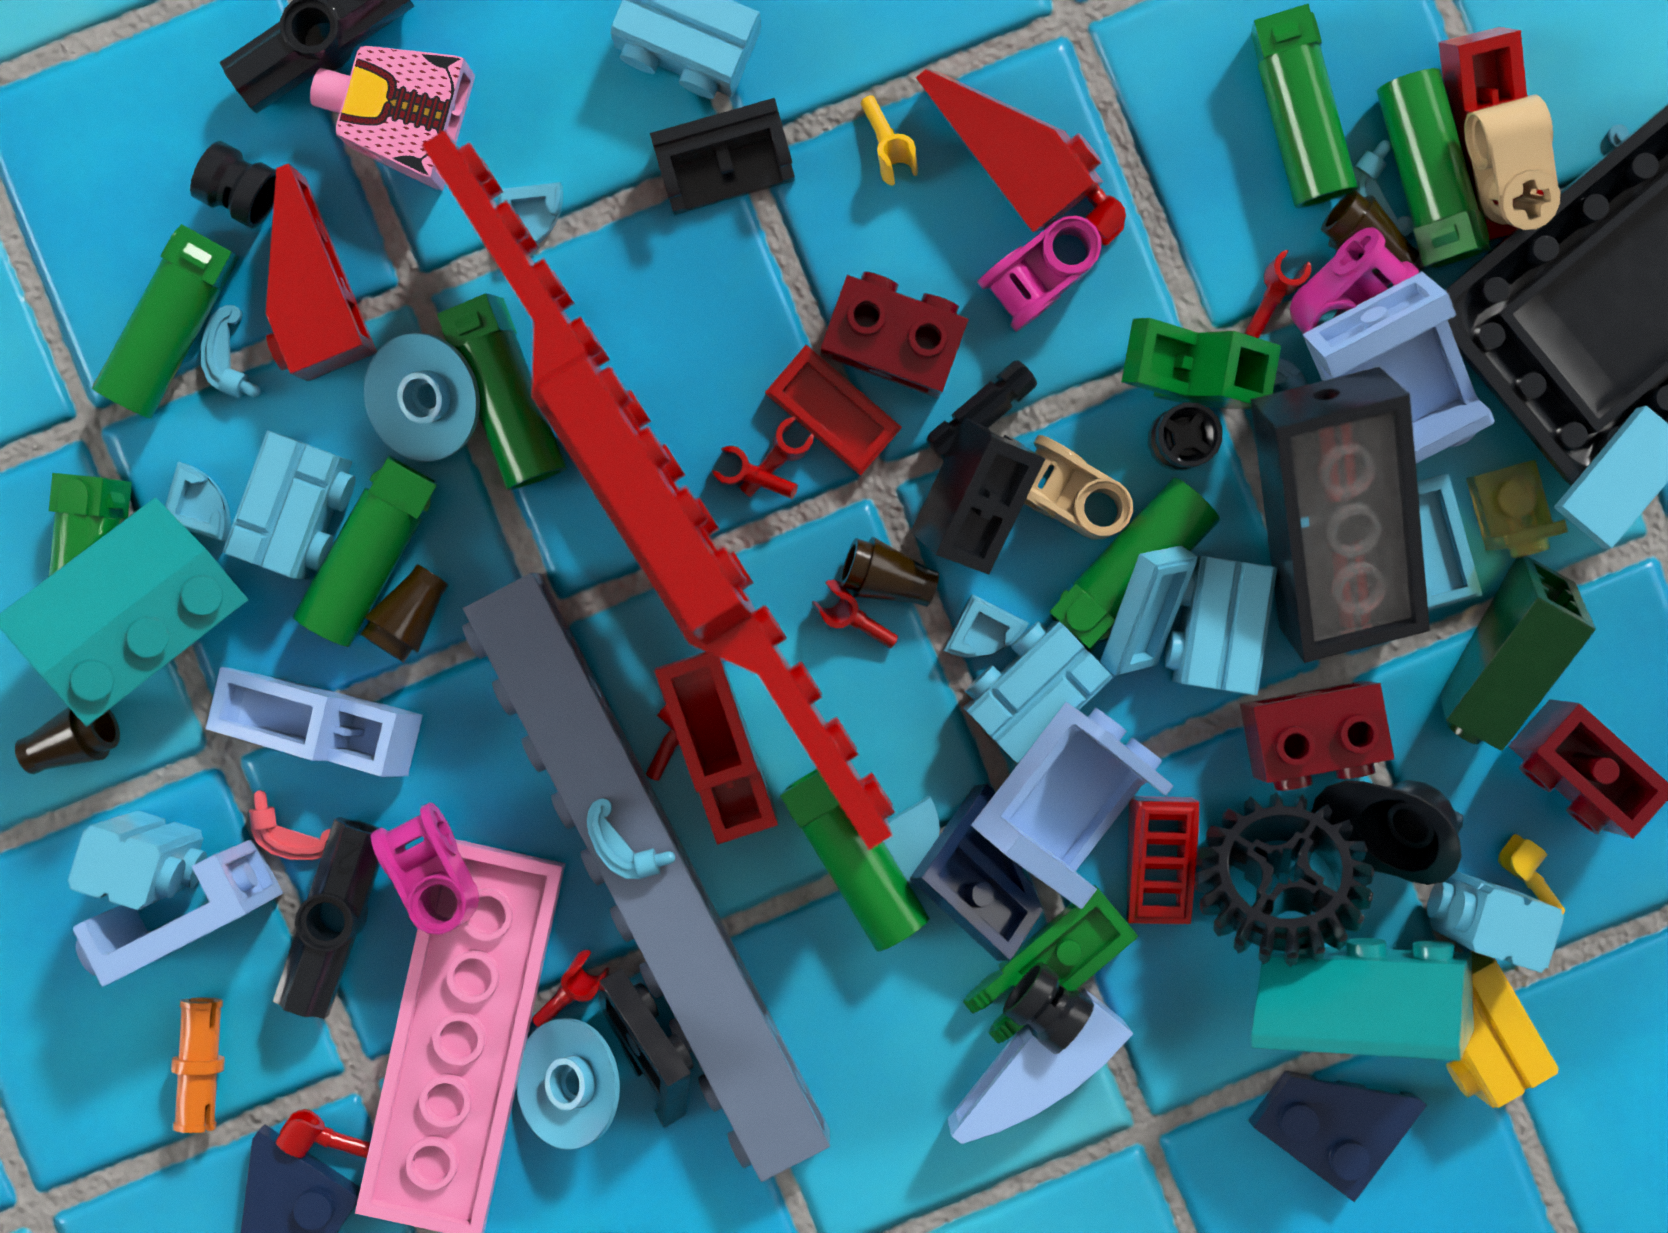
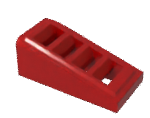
[1126,796,1199,924]

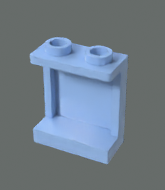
[1303,272,1494,465]
[971,702,1174,909]
[73,838,283,987]

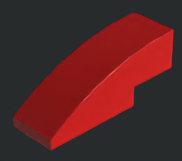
[1438,27,1544,240]
[654,652,778,845]

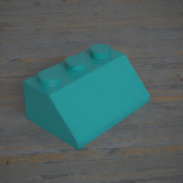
[0,497,249,727]
[1251,938,1474,1061]

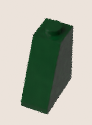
[1440,552,1596,751]

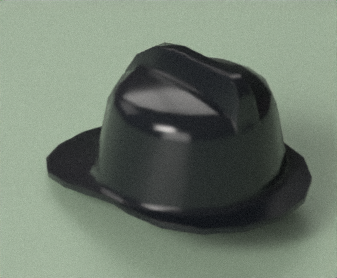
[1311,780,1463,885]

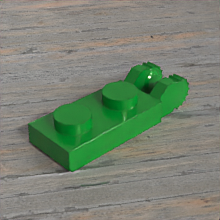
[963,884,1138,1044]

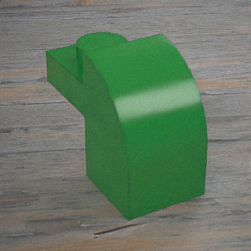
[1121,318,1281,409]

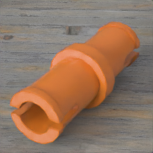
[171,997,225,1133]

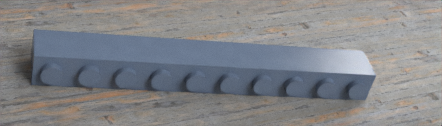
[462,572,830,1182]

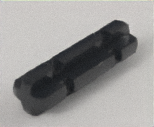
[926,360,1038,461]

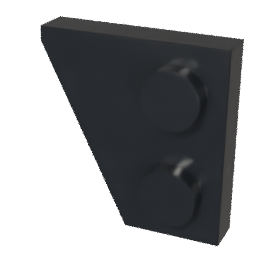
[599,968,693,1128]

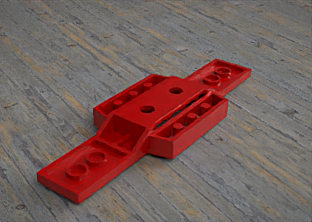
[421,130,896,850]

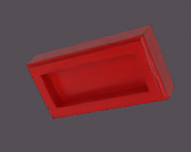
[765,345,902,477]

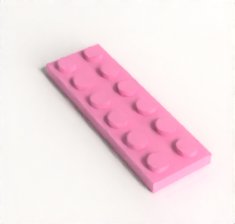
[355,839,566,1233]

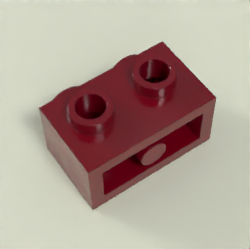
[821,271,969,399]
[1239,681,1394,791]
[1508,699,1668,839]

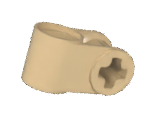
[1464,94,1560,230]
[1024,435,1133,540]

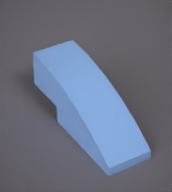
[205,667,423,777]
[947,988,1133,1144]

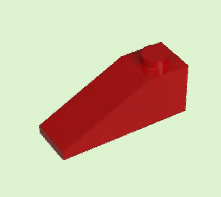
[915,69,1103,232]
[266,163,377,381]

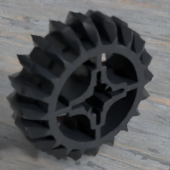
[1194,791,1374,968]

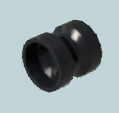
[190,141,276,229]
[1148,402,1222,471]
[1002,962,1094,1054]

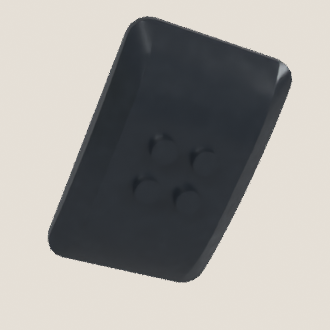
[1445,103,1668,486]

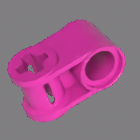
[977,215,1101,332]
[1290,227,1419,334]
[371,802,479,935]

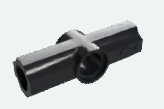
[219,0,415,114]
[272,817,380,1019]

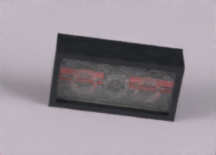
[1250,367,1430,663]

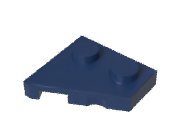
[910,783,1043,961]
[1248,1070,1427,1202]
[241,1124,360,1233]

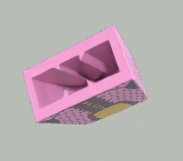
[310,46,475,191]

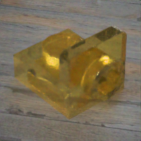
[1466,460,1568,558]

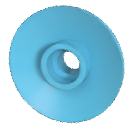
[364,333,480,462]
[516,1018,620,1150]

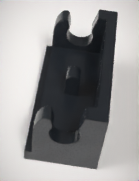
[650,98,795,215]
[911,417,1045,575]

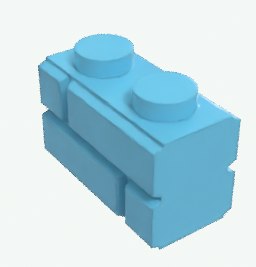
[610,0,761,99]
[222,430,356,579]
[1164,556,1277,695]
[963,621,1113,765]
[68,811,207,910]
[1427,871,1564,973]

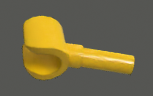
[860,95,918,185]
[1498,834,1565,915]

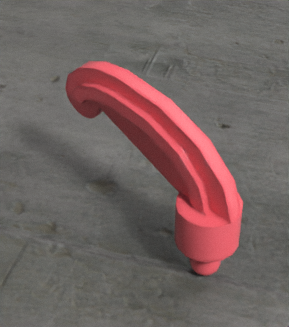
[249,790,331,860]

